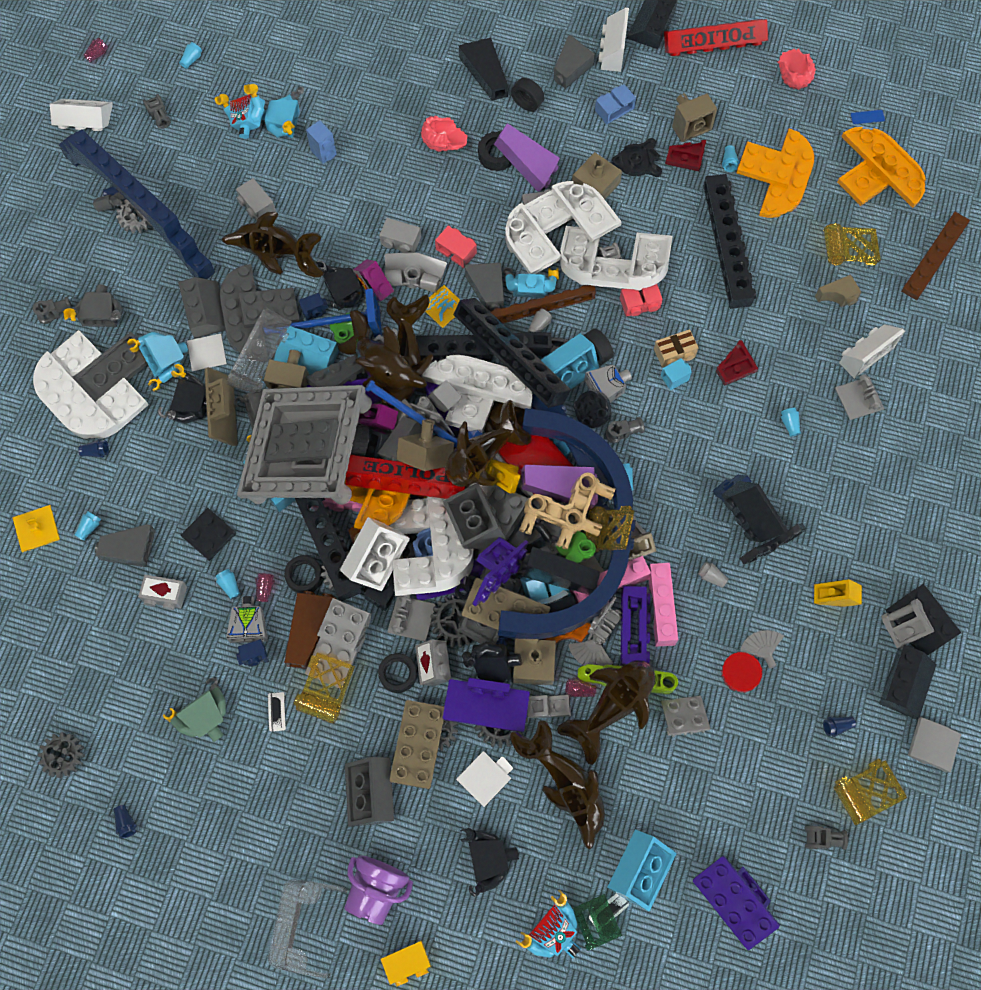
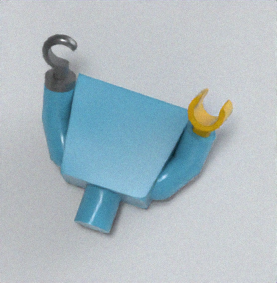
[261,86,304,138]
[503,268,559,298]

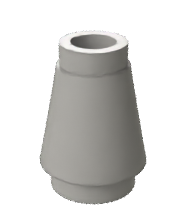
[528,309,552,332]
[698,561,729,588]

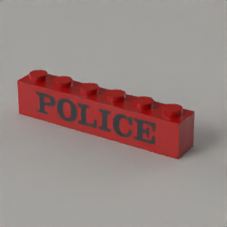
[664,19,768,56]
[346,455,465,499]

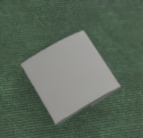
[908,717,961,772]

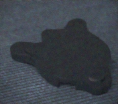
[612,138,662,177]

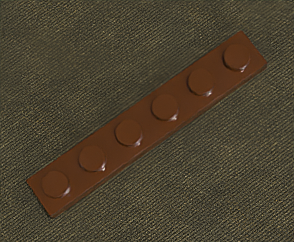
[901,212,970,301]
[491,285,596,324]

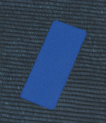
[851,110,885,124]

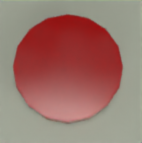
[721,652,762,693]

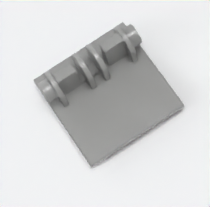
[835,374,884,420]
[410,397,455,437]
[387,595,436,642]
[588,597,622,645]
[661,696,710,737]

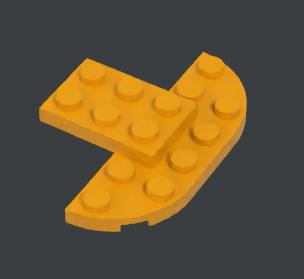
[837,127,926,208]
[736,128,814,218]
[344,478,411,529]

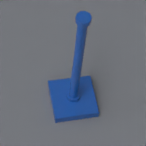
[265,289,382,338]
[365,380,483,449]

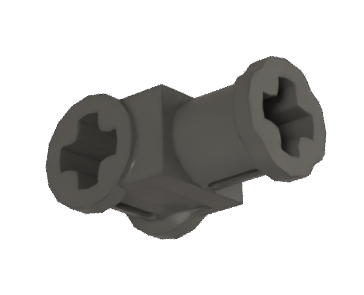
[143,94,171,129]
[33,296,72,324]
[605,417,645,443]
[804,826,848,850]

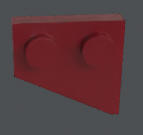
[665,140,707,172]
[716,340,758,386]

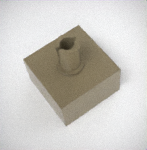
[672,93,717,142]
[572,152,622,200]
[263,350,310,389]
[396,419,454,471]
[513,639,556,685]

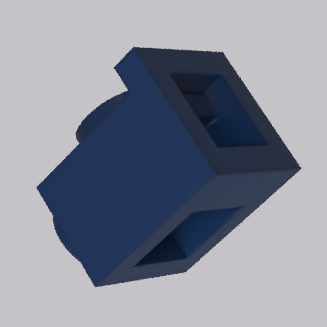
[298,293,328,321]
[236,639,269,667]

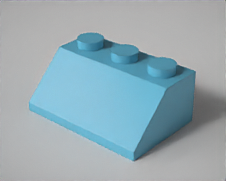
[274,325,339,375]
[541,333,599,389]
[607,829,677,911]

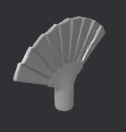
[740,630,784,669]
[568,638,614,666]

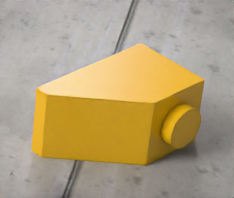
[814,579,862,607]

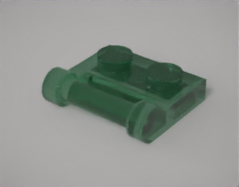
[572,894,623,951]

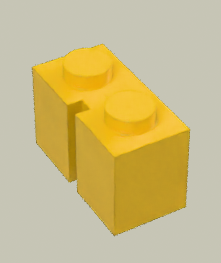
[381,941,431,987]

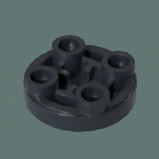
[573,390,611,428]

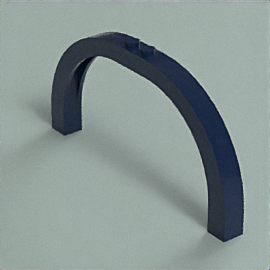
[497,408,636,639]

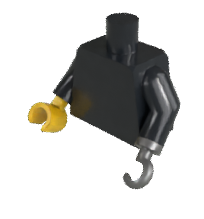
[158,364,207,424]

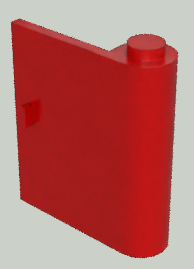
[498,426,574,495]

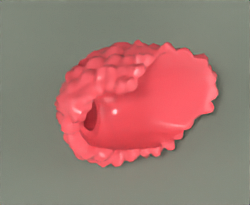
[778,49,816,90]
[421,116,468,152]

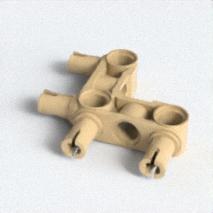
[519,472,615,550]

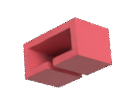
[435,226,477,268]
[620,284,663,317]

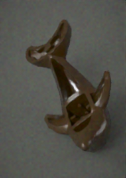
[222,212,324,278]
[381,294,433,405]
[338,310,427,390]
[445,400,531,487]
[557,660,655,765]
[510,720,605,849]

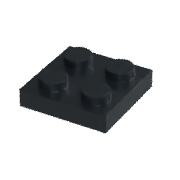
[180,508,236,561]

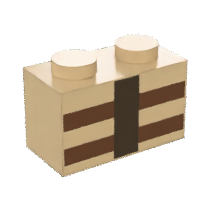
[654,329,699,368]

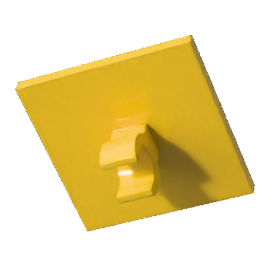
[12,505,60,553]

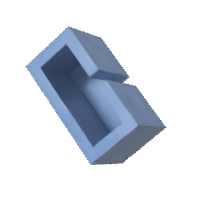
[595,84,636,124]
[306,120,337,164]

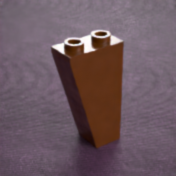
[284,591,337,669]

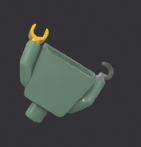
[163,678,226,742]

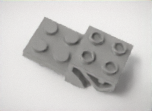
[305,598,371,689]

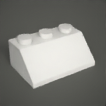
[598,8,629,72]
[50,99,113,131]
[839,324,905,379]
[340,517,410,591]

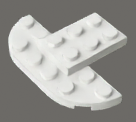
[422,355,532,433]

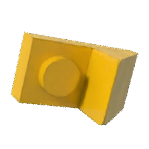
[487,460,521,494]

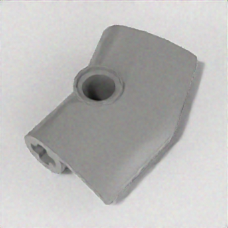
[385,252,447,293]

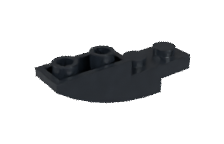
[493,332,567,356]

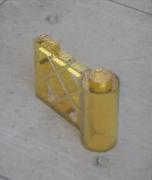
[823,224,881,265]
[584,506,635,552]
[294,653,355,724]
[833,758,907,825]

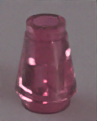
[83,37,108,63]
[255,573,275,602]
[565,677,596,697]

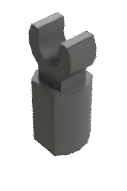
[93,192,125,212]

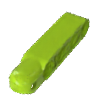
[577,664,678,694]

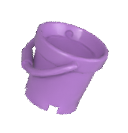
[344,855,413,925]

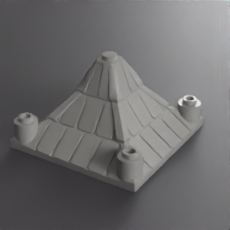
[237,385,372,505]

